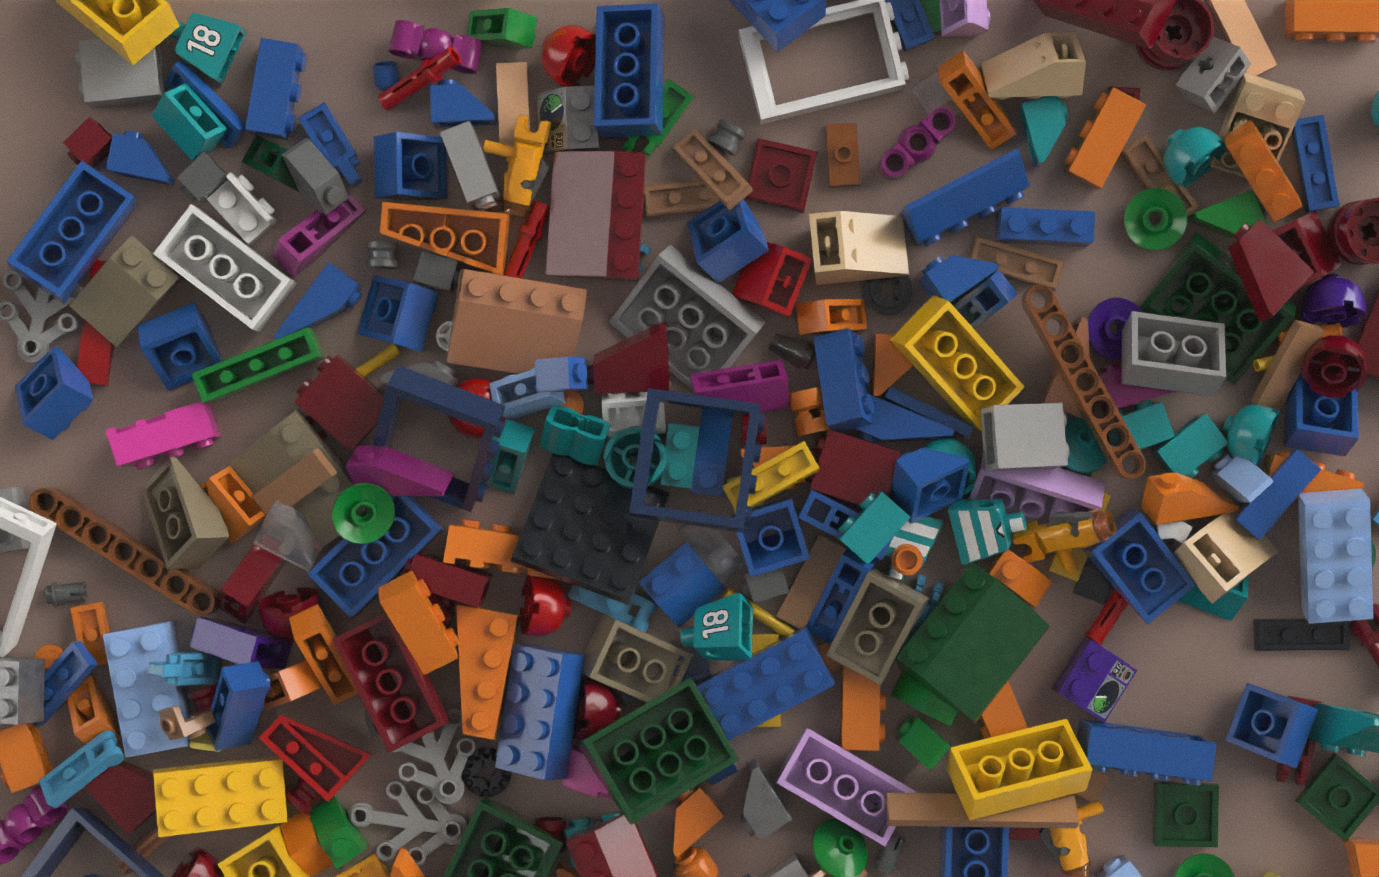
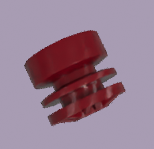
[1136,0,1214,71]
[1327,197,1379,265]

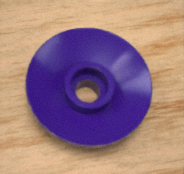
[1088,298,1143,359]

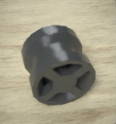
[708,119,747,156]
[366,241,398,269]

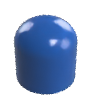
[372,61,399,91]

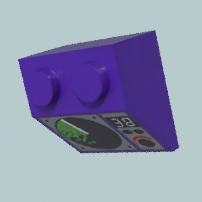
[1052,637,1137,723]

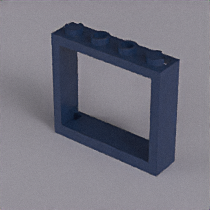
[373,365,506,512]
[629,388,766,533]
[21,808,165,877]

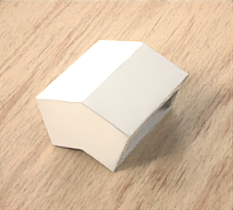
[1148,519,1193,544]

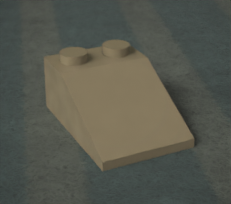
[69,235,181,348]
[141,457,229,570]
[826,568,929,685]
[582,613,693,703]

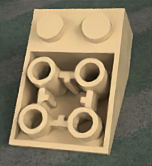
[980,32,1086,100]
[1209,72,1306,179]
[809,211,909,285]
[1173,507,1279,604]

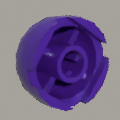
[1301,274,1367,328]

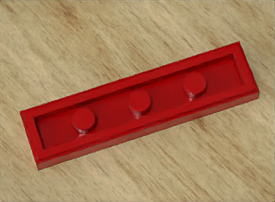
[77,260,114,386]

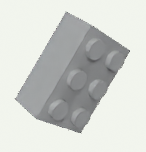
[1122,311,1226,396]

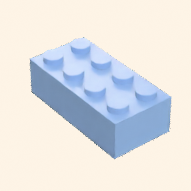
[1298,489,1373,624]
[103,620,191,758]

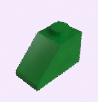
[466,8,537,49]
[1188,189,1267,238]
[891,672,958,726]
[896,715,951,771]
[309,795,369,869]

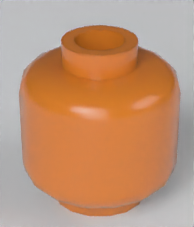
[673,846,718,877]

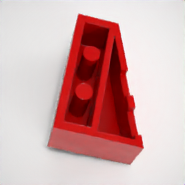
[259,714,373,802]

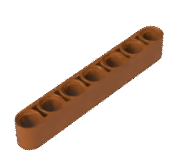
[1021,284,1146,479]
[29,488,220,616]

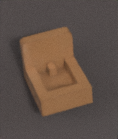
[159,706,216,740]

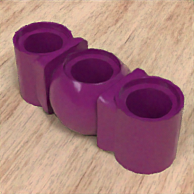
[388,20,483,74]
[878,107,955,181]
[0,785,68,864]

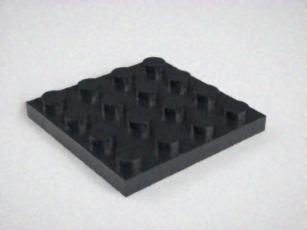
[511,453,670,605]

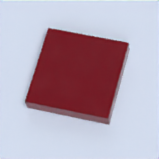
[744,138,818,213]

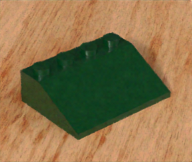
[1139,232,1296,385]
[896,562,1050,724]
[579,678,740,825]
[443,797,564,877]

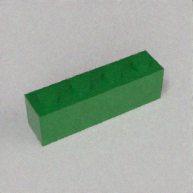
[191,327,325,404]

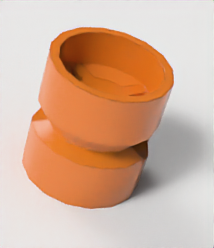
[789,386,832,437]

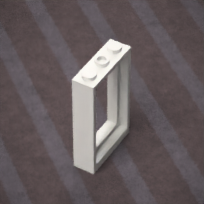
[738,0,909,125]
[0,497,57,658]

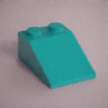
[1309,702,1379,757]

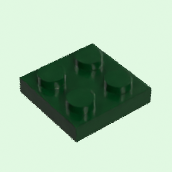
[1294,753,1379,842]
[1153,782,1219,848]

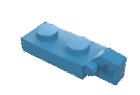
[148,651,220,686]

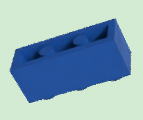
[245,38,306,140]
[995,207,1095,247]
[813,328,874,432]
[206,661,270,751]

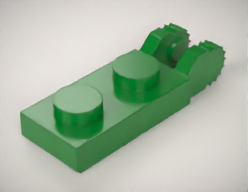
[621,79,694,160]

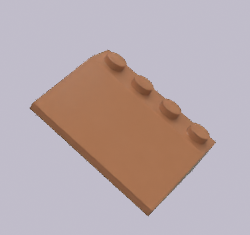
[446,269,587,374]

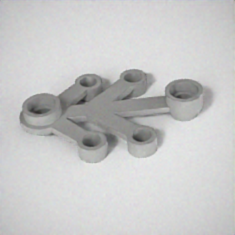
[0,271,84,363]
[392,709,475,804]
[348,779,468,866]

